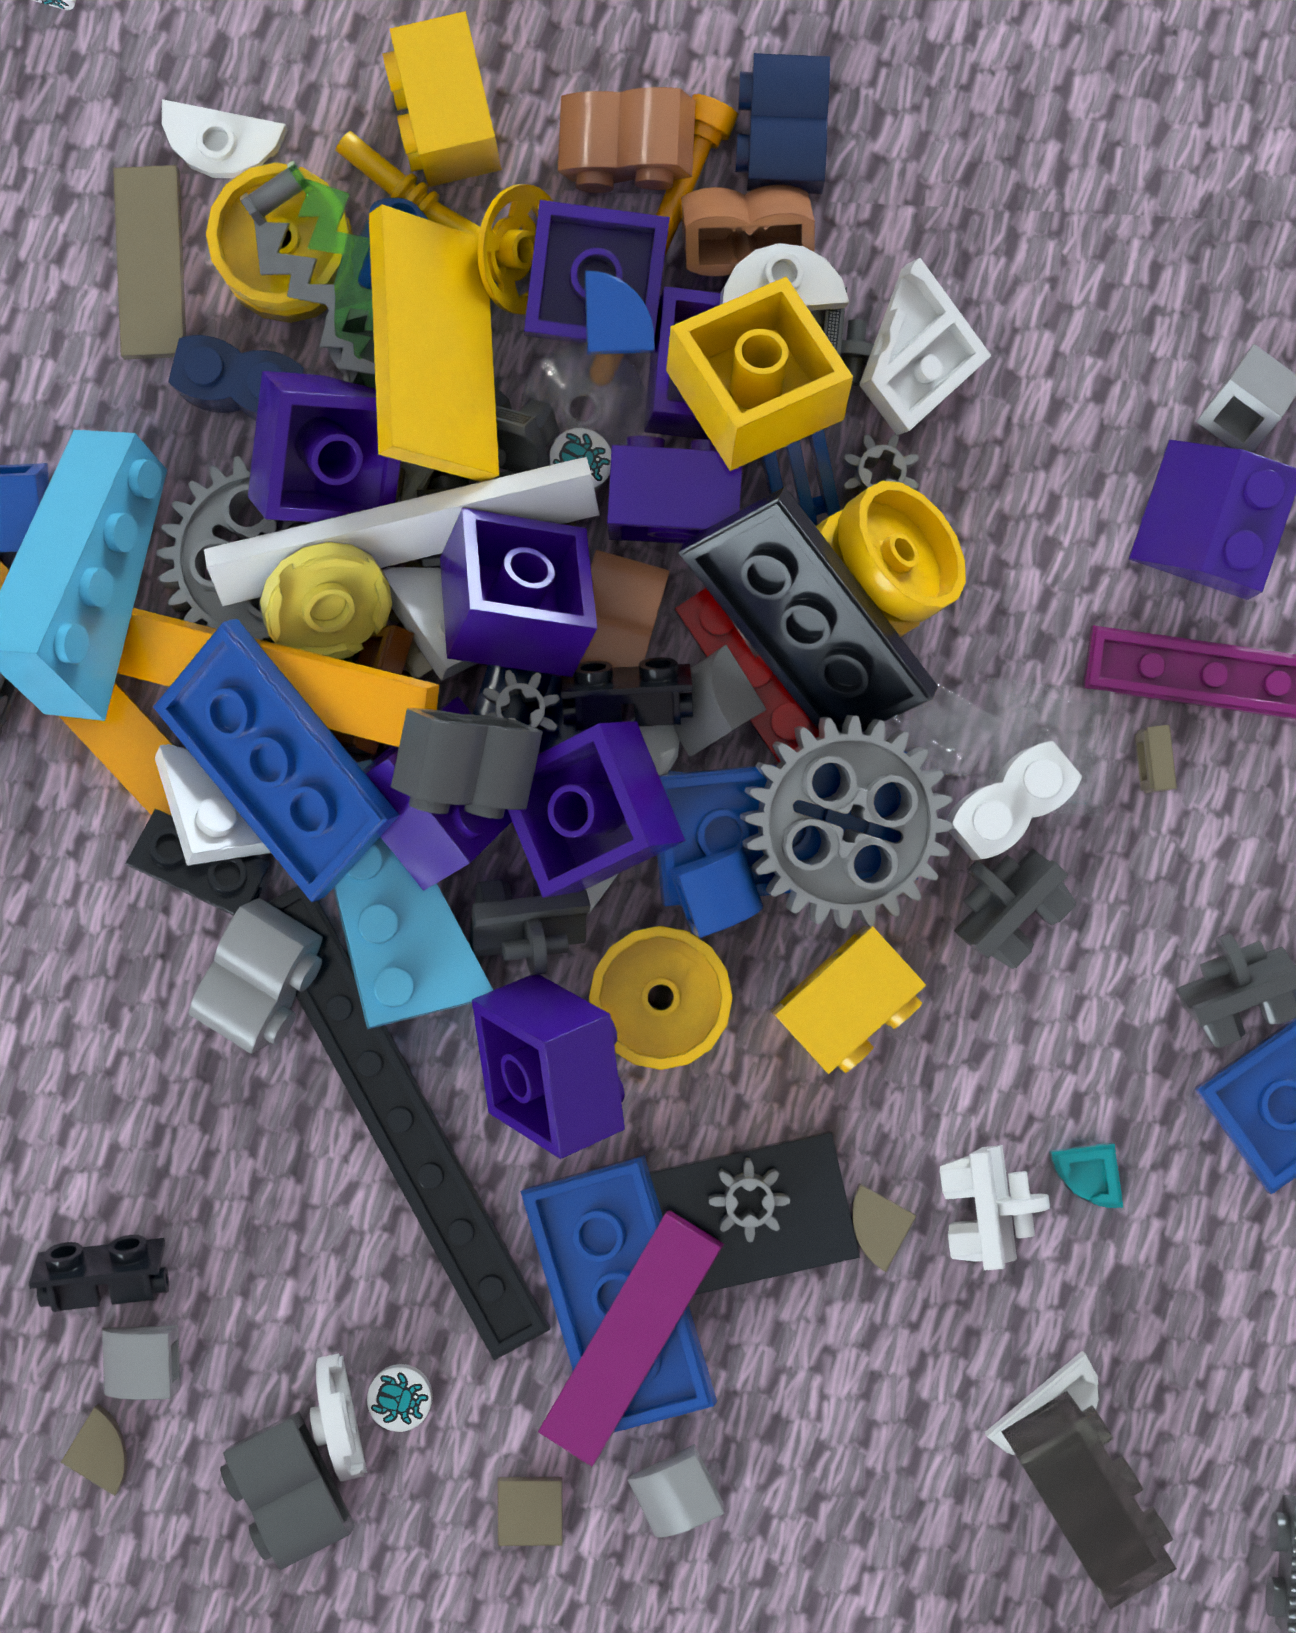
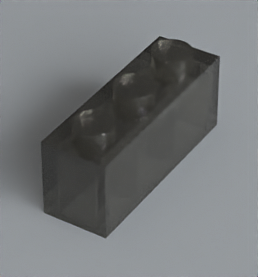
[1001,1391,1177,1610]

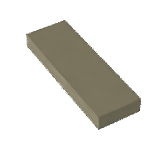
[113,165,186,360]

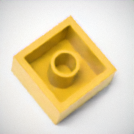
[382,11,502,187]
[666,276,853,471]
[770,925,926,1074]

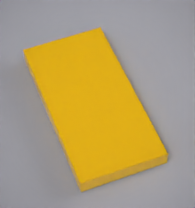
[369,204,499,482]

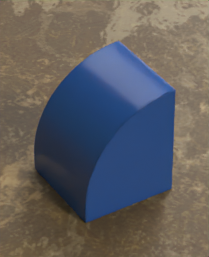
[584,271,655,355]
[0,463,49,552]
[670,844,763,938]

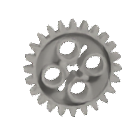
[157,456,314,643]
[740,715,954,929]

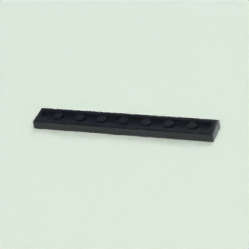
[267,886,550,1361]

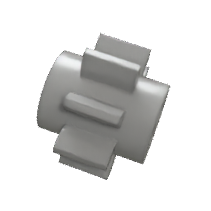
[842,434,919,493]
[483,670,560,732]
[708,1158,790,1242]

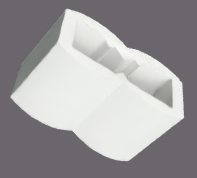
[946,741,1082,860]

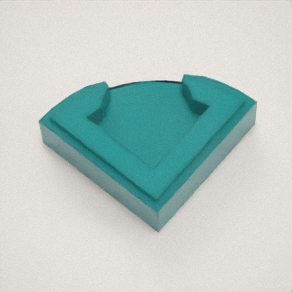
[1049,1143,1124,1208]

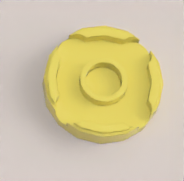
[260,542,392,660]

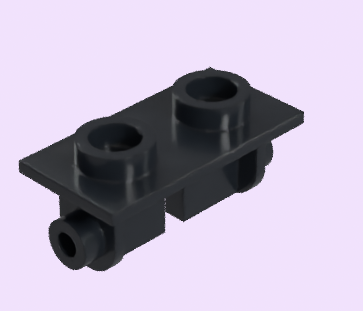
[561,657,693,730]
[125,808,271,916]
[29,1235,169,1312]

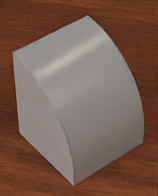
[1196,344,1296,453]
[674,645,767,757]
[102,1325,180,1400]
[627,1444,724,1537]

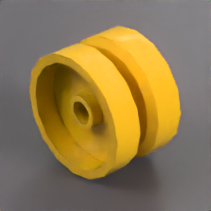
[206,162,356,323]
[816,481,966,637]
[589,926,733,1070]

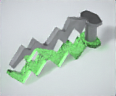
[240,160,375,375]

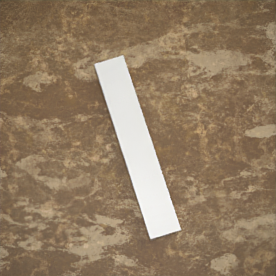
[204,457,600,606]

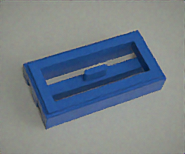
[761,429,840,525]

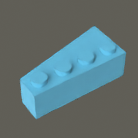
[0,430,167,721]
[333,760,493,1029]

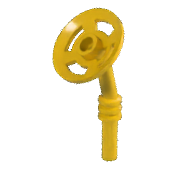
[335,131,553,315]

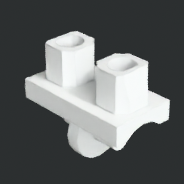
[940,1145,1050,1270]

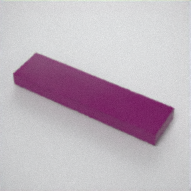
[1083,625,1296,720]
[538,1210,724,1467]

